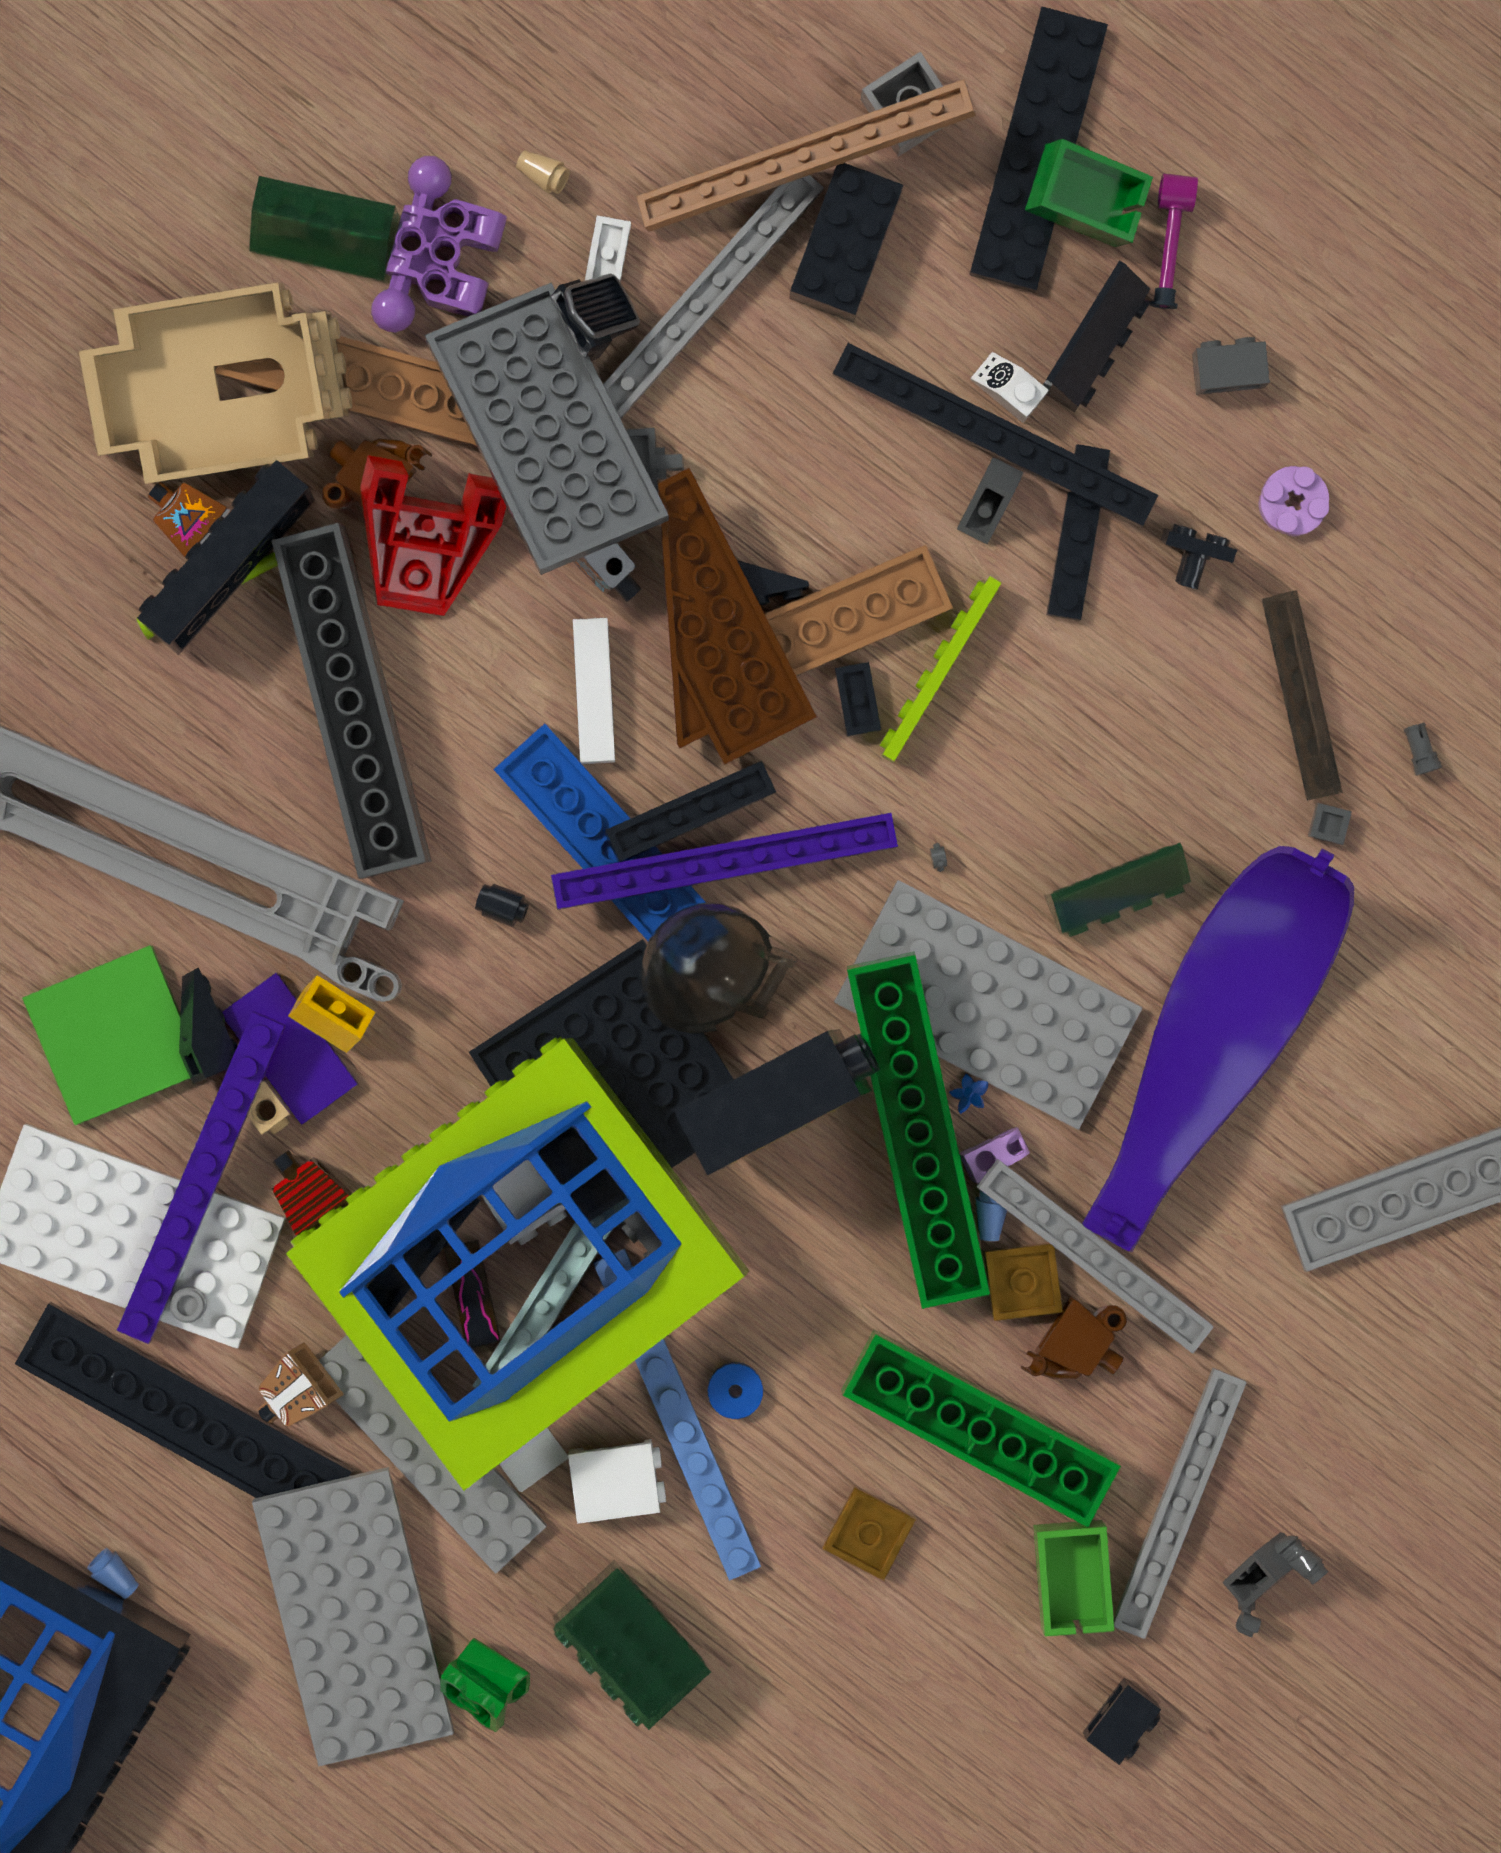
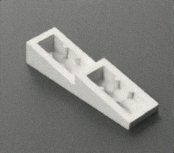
[573,618,615,764]

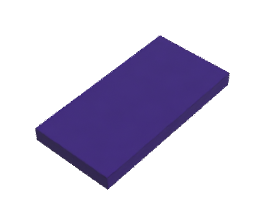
[222,972,359,1125]

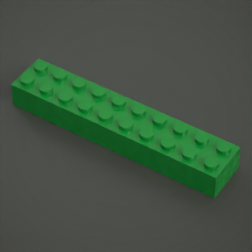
[847,951,990,1309]

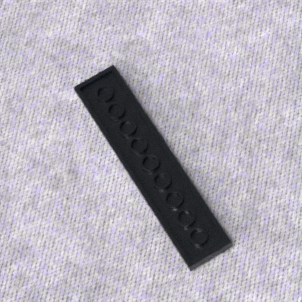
[15,1302,353,1498]

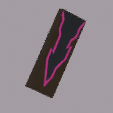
[444,1239,501,1348]

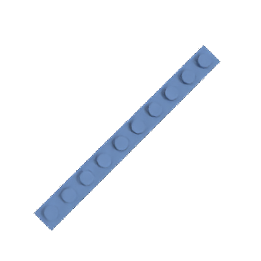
[593,1248,761,1581]

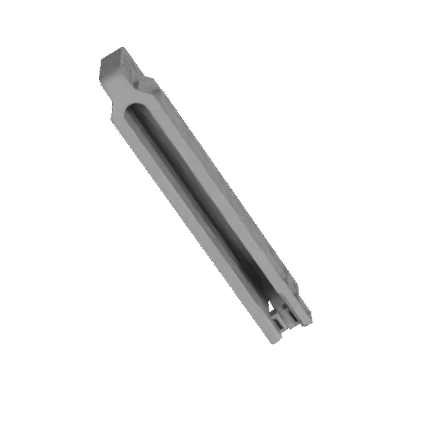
[0,725,404,1002]

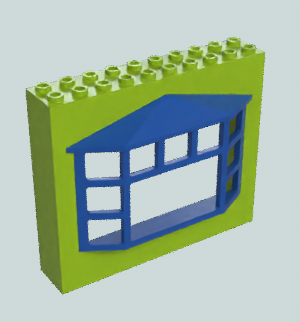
[286,1037,749,1491]

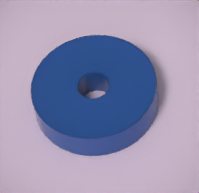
[708,1362,763,1419]

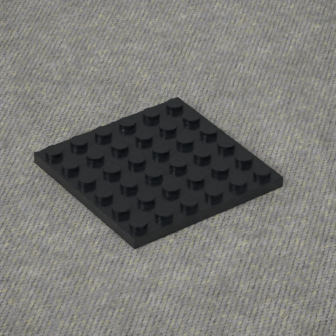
[469,939,734,1221]

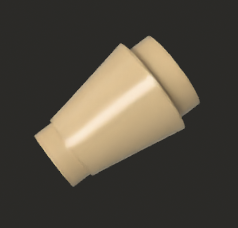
[516,150,570,194]

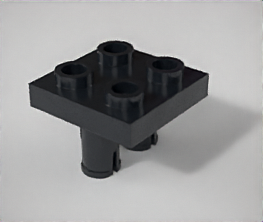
[1160,524,1237,590]

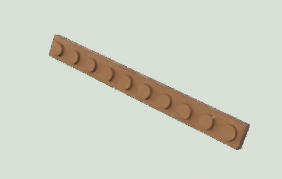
[636,79,976,232]

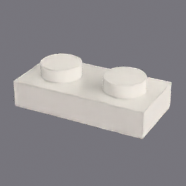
[585,215,631,282]

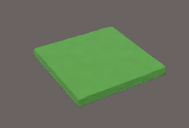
[22,945,190,1125]

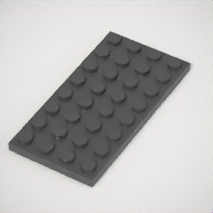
[425,282,669,575]

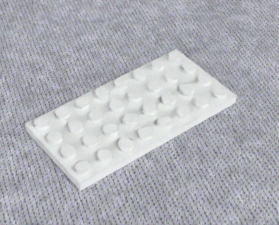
[0,1124,286,1348]

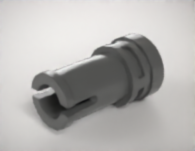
[1403,722,1442,776]

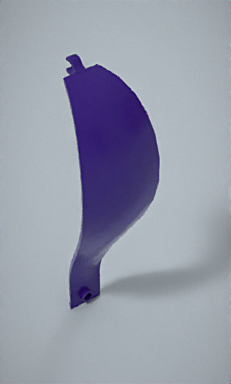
[1082,846,1354,1252]

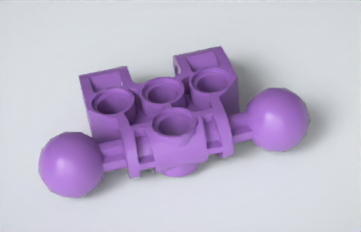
[371,156,507,332]

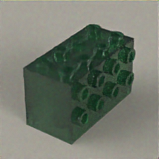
[553,1560,711,1730]

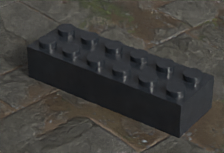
[137,460,315,656]

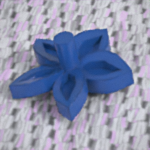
[949,1074,989,1114]

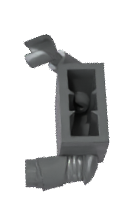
[1222,1532,1328,1637]

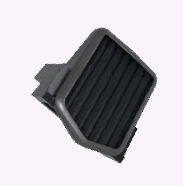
[551,273,640,361]

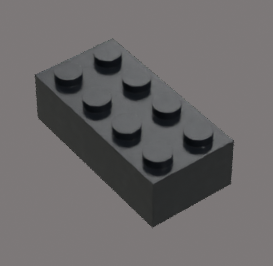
[789,163,903,323]

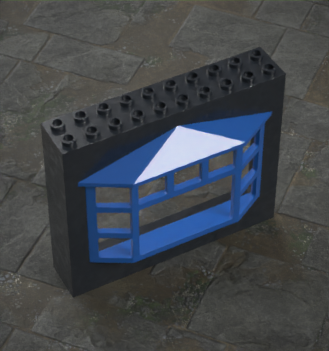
[0,1525,191,1853]

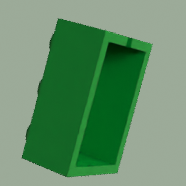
[1025,139,1153,247]

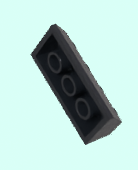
[1043,260,1151,412]

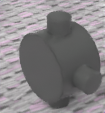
[930,843,947,872]

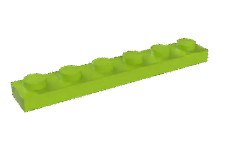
[879,576,1001,763]

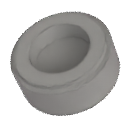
[170,1287,207,1323]

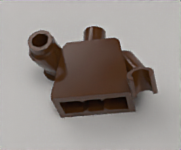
[322,438,432,509]
[1021,1295,1127,1380]

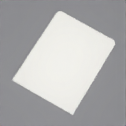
[499,1428,568,1492]

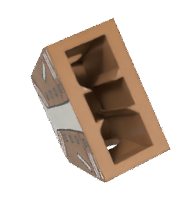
[258,1342,344,1427]

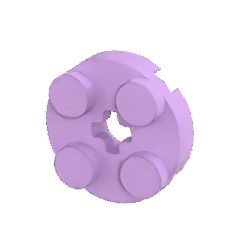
[1258,466,1329,536]

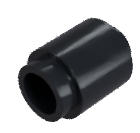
[475,884,529,927]

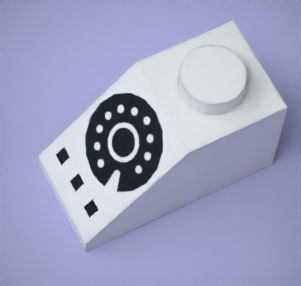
[970,352,1049,423]

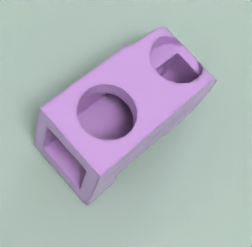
[959,1127,1030,1183]

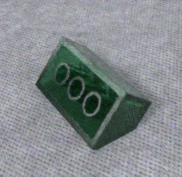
[249,176,399,282]
[1044,842,1191,937]

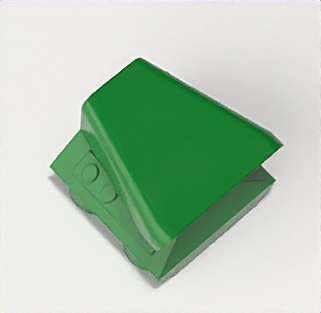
[440,1638,530,1733]

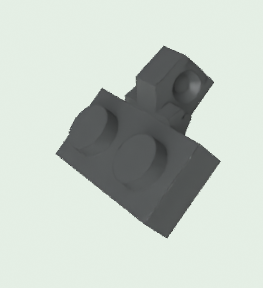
[626,428,684,495]

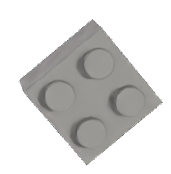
[860,51,944,157]

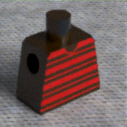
[272,1150,352,1236]

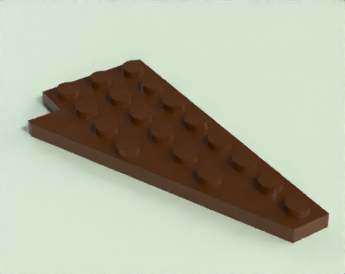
[658,468,817,765]

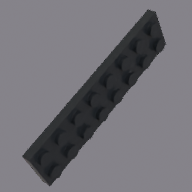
[969,6,1108,293]

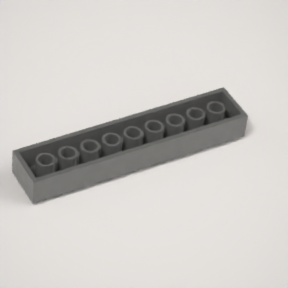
[271,523,432,879]

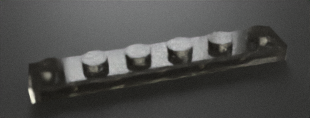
[1262,590,1343,801]

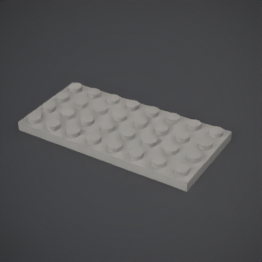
[834,880,1142,1130]
[252,1467,454,1767]

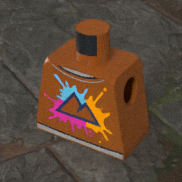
[148,482,231,557]

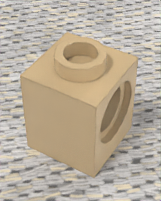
[248,1080,292,1135]

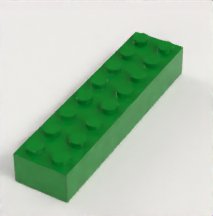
[841,1329,1121,1527]

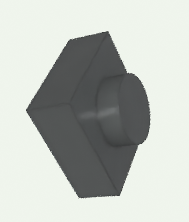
[1308,803,1352,845]

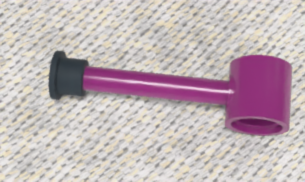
[1150,173,1198,309]

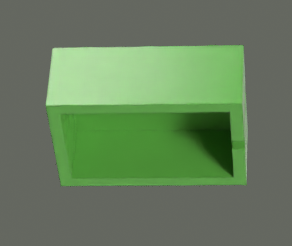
[1033,1520,1114,1637]

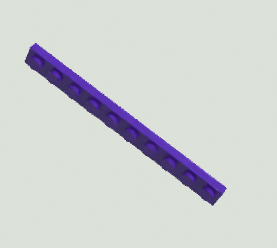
[551,813,898,910]
[116,1011,286,1344]

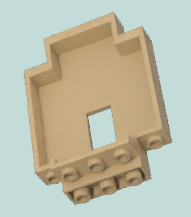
[79,283,352,484]

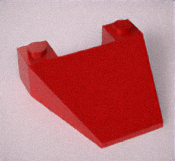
[360,455,507,616]

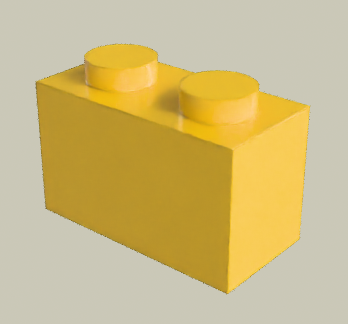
[288,975,376,1053]

